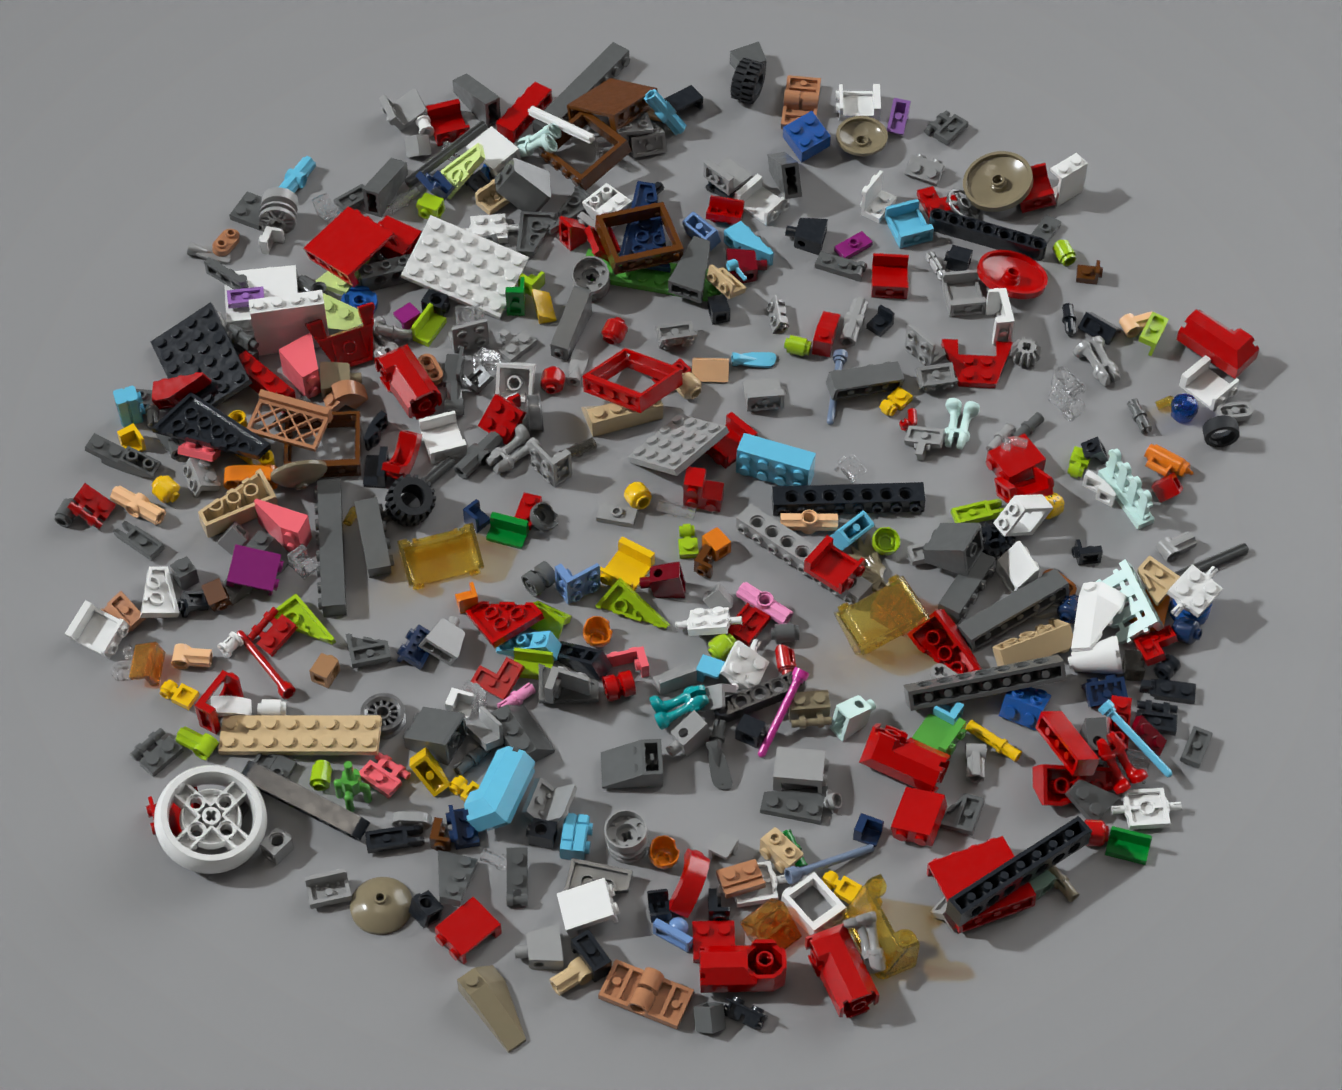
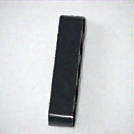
[714,671,806,722]

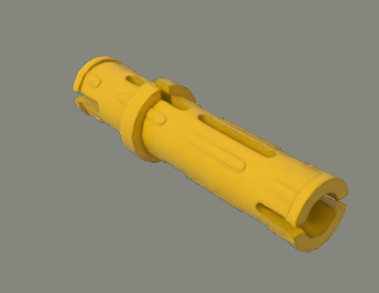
[965,719,1022,762]

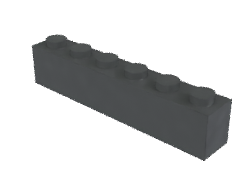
[958,569,1070,652]

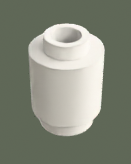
[257,699,286,715]

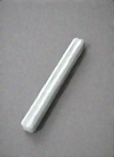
[528,106,595,144]

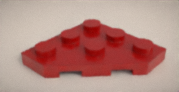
[465,601,544,648]

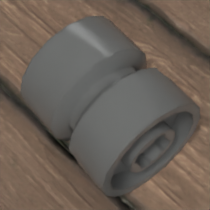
[521,561,555,597]

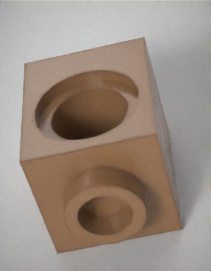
[309,653,340,689]

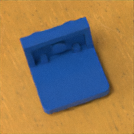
[999,687,1051,730]

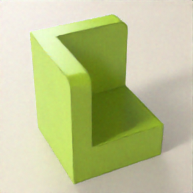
[518,271,545,296]

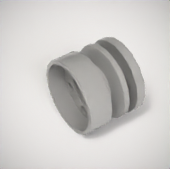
[259,187,299,234]
[572,256,610,301]
[604,809,650,864]

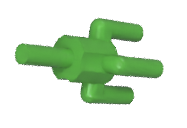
[334,761,372,812]

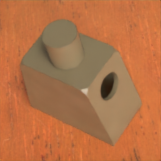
[320,362,362,400]

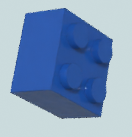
[783,111,831,163]

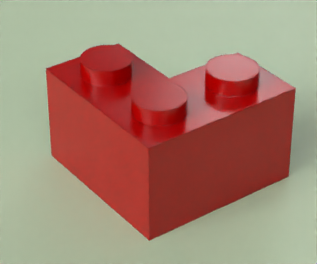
[683,466,724,512]

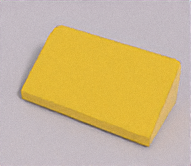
[531,289,557,324]

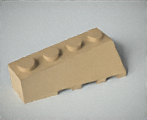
[581,400,663,437]
[198,468,278,538]
[992,618,1073,666]

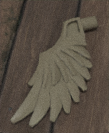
[849,534,889,604]

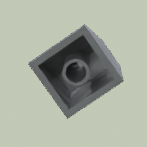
[495,157,551,212]
[922,523,984,576]
[403,707,467,766]

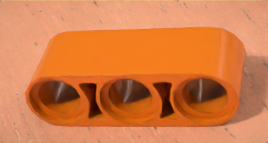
[223,465,278,490]

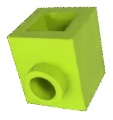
[416,192,445,219]

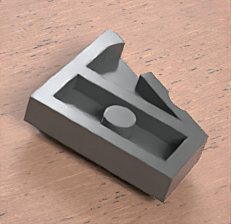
[229,191,262,230]
[346,633,392,669]
[1065,779,1119,820]
[939,793,985,836]

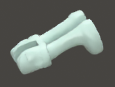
[516,123,561,157]
[944,398,980,450]

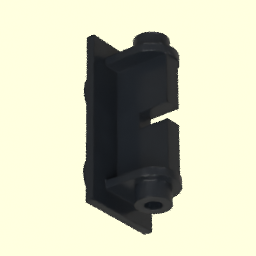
[724,996,768,1030]

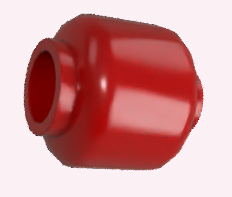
[601,317,628,345]
[540,366,565,394]
[1084,819,1109,847]

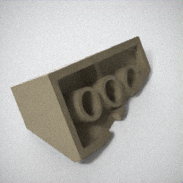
[457,965,526,1053]

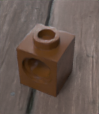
[201,578,232,612]

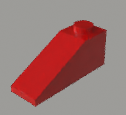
[812,311,841,357]

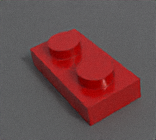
[514,492,542,530]

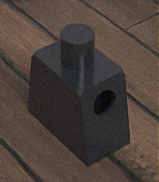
[785,218,828,255]

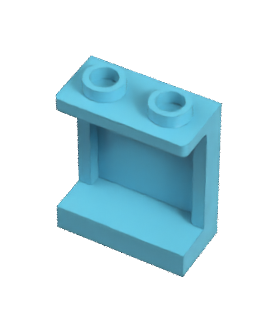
[884,199,934,249]

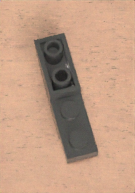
[85,433,161,478]

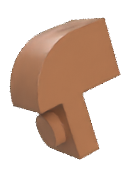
[323,380,368,412]

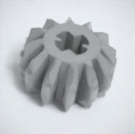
[1010,337,1041,368]

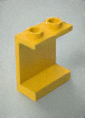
[600,536,655,591]

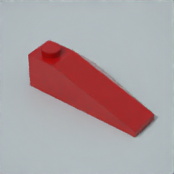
[907,609,982,674]
[1032,764,1114,806]

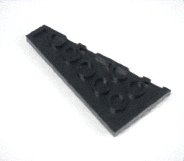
[151,392,271,460]

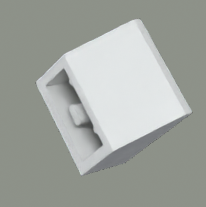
[582,183,632,230]
[996,541,1040,593]

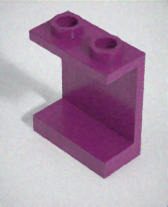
[226,544,284,596]

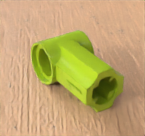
[175,726,219,760]

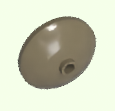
[836,116,888,156]
[270,460,327,490]
[350,877,412,935]

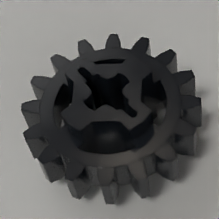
[981,521,1016,560]

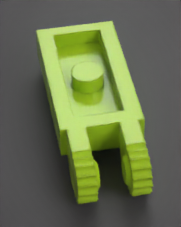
[951,499,1007,523]

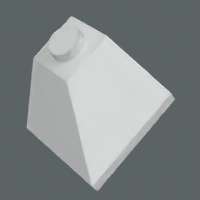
[495,362,536,402]

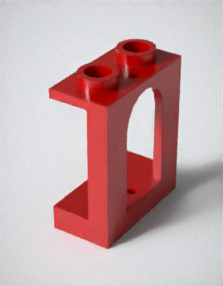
[194,670,244,734]

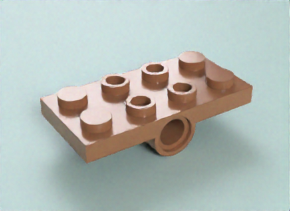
[781,75,821,129]
[598,959,694,1029]

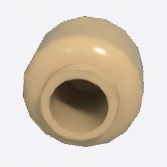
[676,372,702,399]

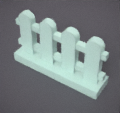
[1098,448,1155,530]
[1096,559,1164,644]

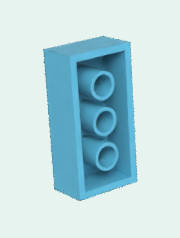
[736,433,816,486]

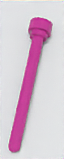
[758,667,809,758]

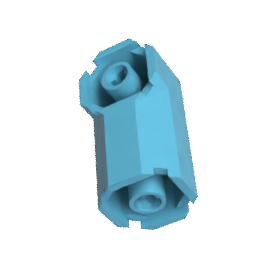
[464,746,535,832]

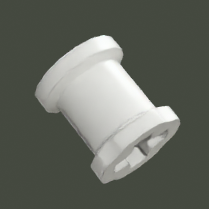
[415,115,434,137]
[217,631,244,657]

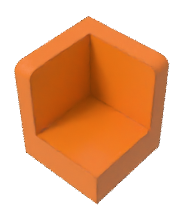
[702,527,731,562]
[455,582,478,614]

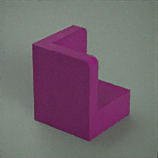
[393,302,421,330]

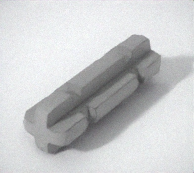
[925,251,947,281]

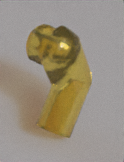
[1155,396,1183,412]
[343,506,357,526]

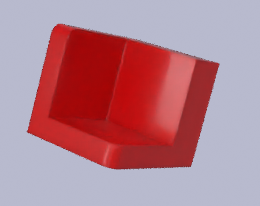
[1151,472,1183,503]

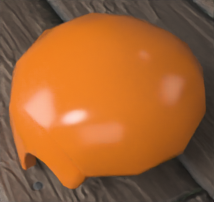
[583,616,613,647]
[648,835,680,869]

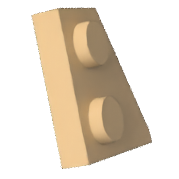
[1137,555,1180,606]

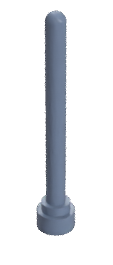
[827,349,848,425]
[784,844,875,884]

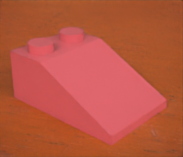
[254,499,312,555]

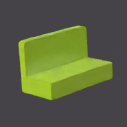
[411,303,447,347]
[1138,312,1169,356]
[530,601,572,639]
[513,648,554,680]

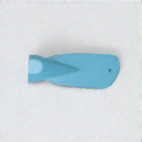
[731,352,776,368]

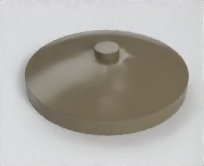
[963,151,1033,212]

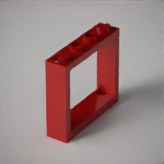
[582,348,683,413]

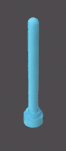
[1098,699,1173,777]

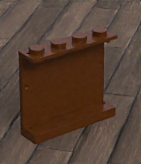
[567,78,658,131]

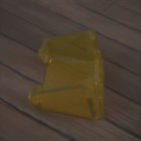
[396,523,484,590]
[834,574,930,655]
[844,874,920,979]

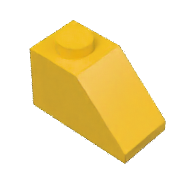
[409,747,451,797]

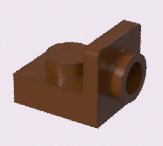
[1076,260,1103,285]
[694,544,713,578]
[429,817,452,851]

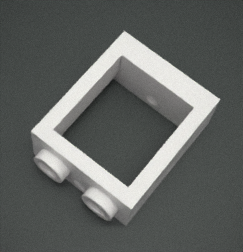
[993,494,1053,537]
[781,872,847,936]

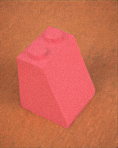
[279,333,321,399]

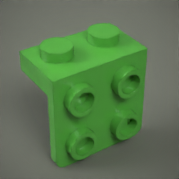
[912,714,967,755]

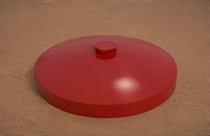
[977,250,1048,299]

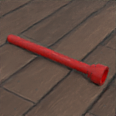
[237,630,296,699]

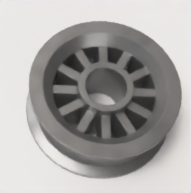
[525,392,544,434]
[360,693,406,739]

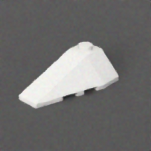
[1071,581,1127,652]

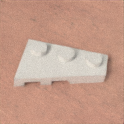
[140,567,180,618]

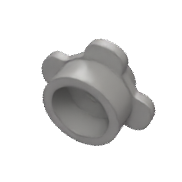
[824,789,843,814]

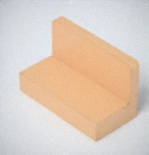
[692,357,729,382]

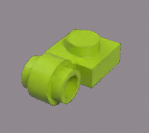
[1067,446,1091,478]
[678,523,699,559]

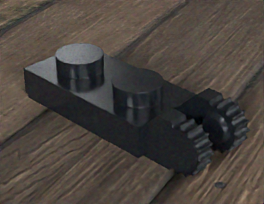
[365,825,425,854]

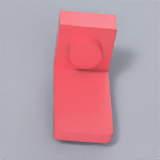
[606,646,649,678]

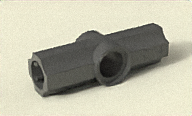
[454,431,503,479]

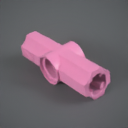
[736,582,793,624]

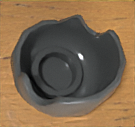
[530,502,558,531]

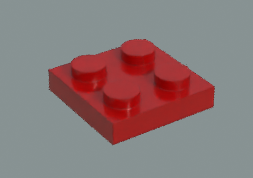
[478,394,526,445]
[692,920,735,963]

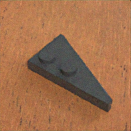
[549,186,591,235]

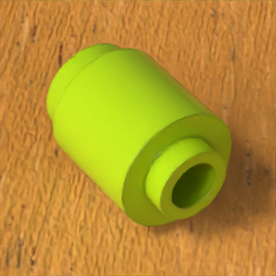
[1052,240,1076,266]
[784,335,812,356]
[309,760,332,791]

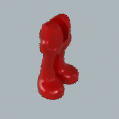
[1096,731,1148,794]

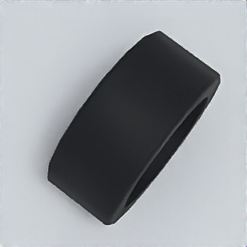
[1202,415,1240,447]

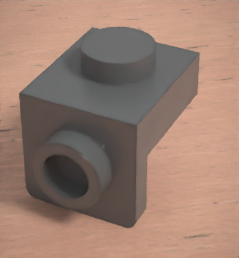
[461,364,494,394]

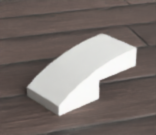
[1082,470,1116,507]
[210,696,252,717]

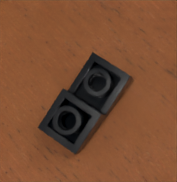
[364,410,388,451]

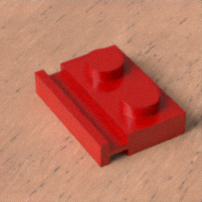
[727,602,771,647]

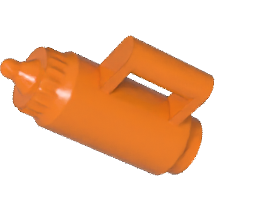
[1144,444,1194,477]

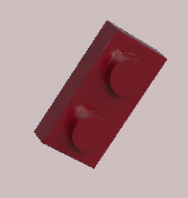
[1131,715,1167,756]

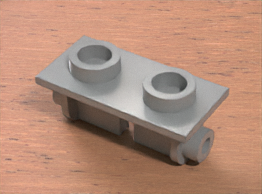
[767,294,789,333]

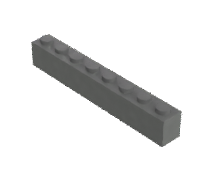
[533,42,630,134]
[314,479,347,617]

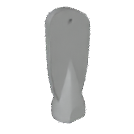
[187,242,231,264]
[567,349,589,387]

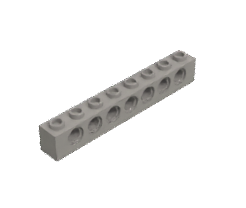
[736,503,873,609]

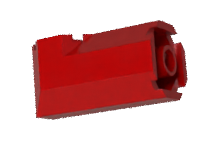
[1176,309,1259,379]
[374,344,442,420]
[859,723,951,793]
[805,923,880,1018]
[699,939,787,993]

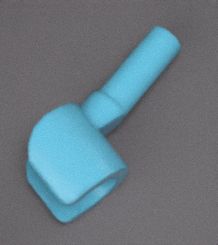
[726,259,747,281]

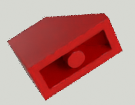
[559,216,587,251]

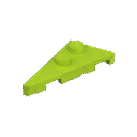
[595,578,670,629]
[274,594,336,645]

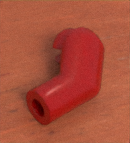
[899,408,918,431]

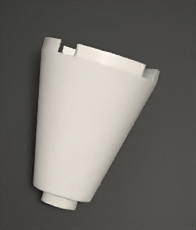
[1068,636,1123,675]

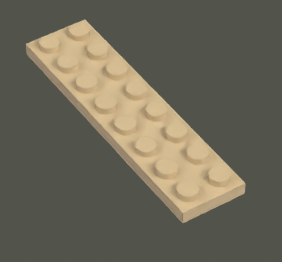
[218,715,382,755]

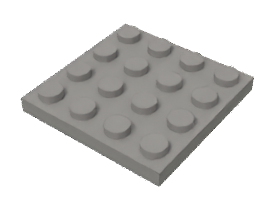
[628,414,729,476]

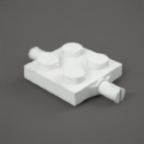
[463,214,519,243]
[1167,564,1223,618]
[675,606,742,636]
[720,639,769,691]
[1111,788,1182,830]
[718,861,788,908]

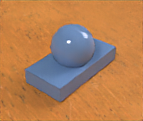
[653,917,693,953]

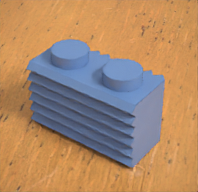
[682,212,721,251]

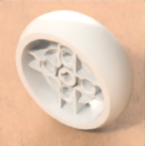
[154,765,267,874]

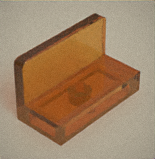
[129,642,166,687]

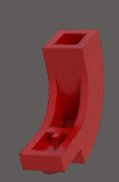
[381,430,423,479]
[669,849,710,918]

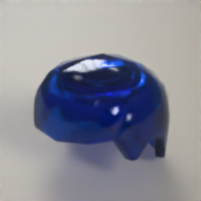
[1170,393,1199,424]

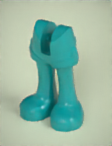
[650,685,709,730]

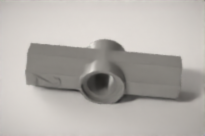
[840,296,868,347]

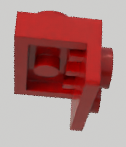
[705,195,745,225]
[584,225,621,262]

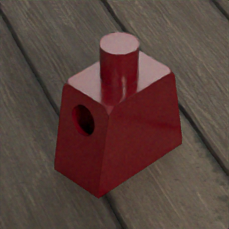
[726,248,767,284]
[640,562,686,598]

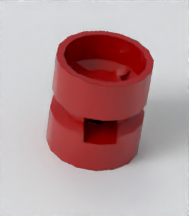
[602,670,636,702]

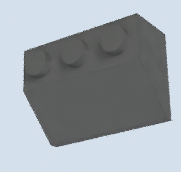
[491,705,555,762]

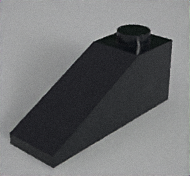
[557,641,612,681]

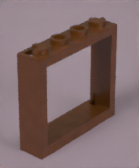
[539,111,632,191]
[595,202,684,275]
[284,411,362,478]

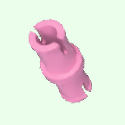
[497,682,536,709]

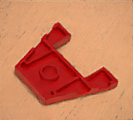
[305,302,375,367]
[941,339,1013,388]

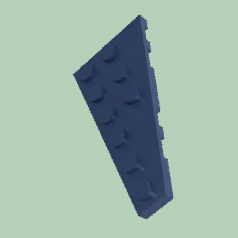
[619,181,671,273]

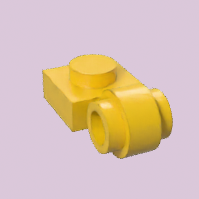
[879,386,913,416]
[159,680,199,710]
[449,775,480,802]
[821,870,862,905]

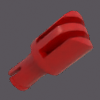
[775,644,797,675]

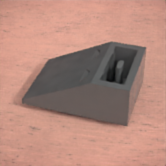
[601,739,663,789]

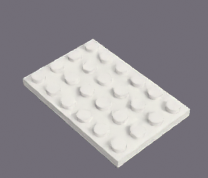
[401,215,529,320]

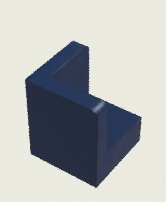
[463,499,490,533]
[853,813,884,847]

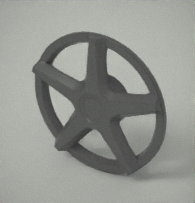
[946,189,980,219]

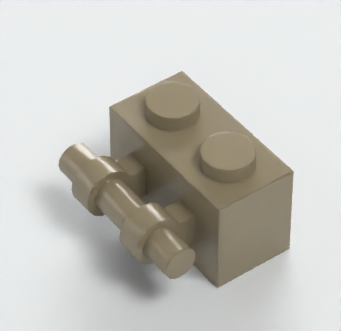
[788,690,832,729]

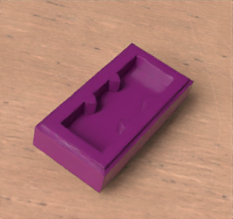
[834,231,873,259]

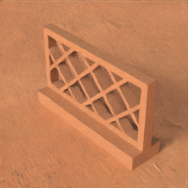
[247,389,333,452]

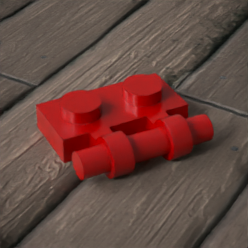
[67,483,116,529]
[247,607,298,657]

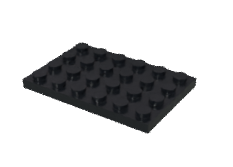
[150,302,253,407]

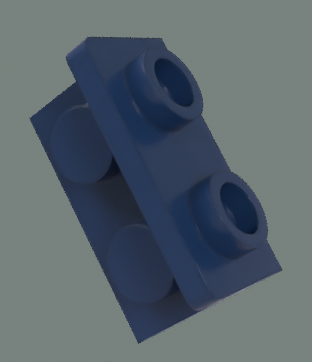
[416,170,455,201]
[396,624,430,670]
[1081,674,1128,707]
[445,805,480,850]

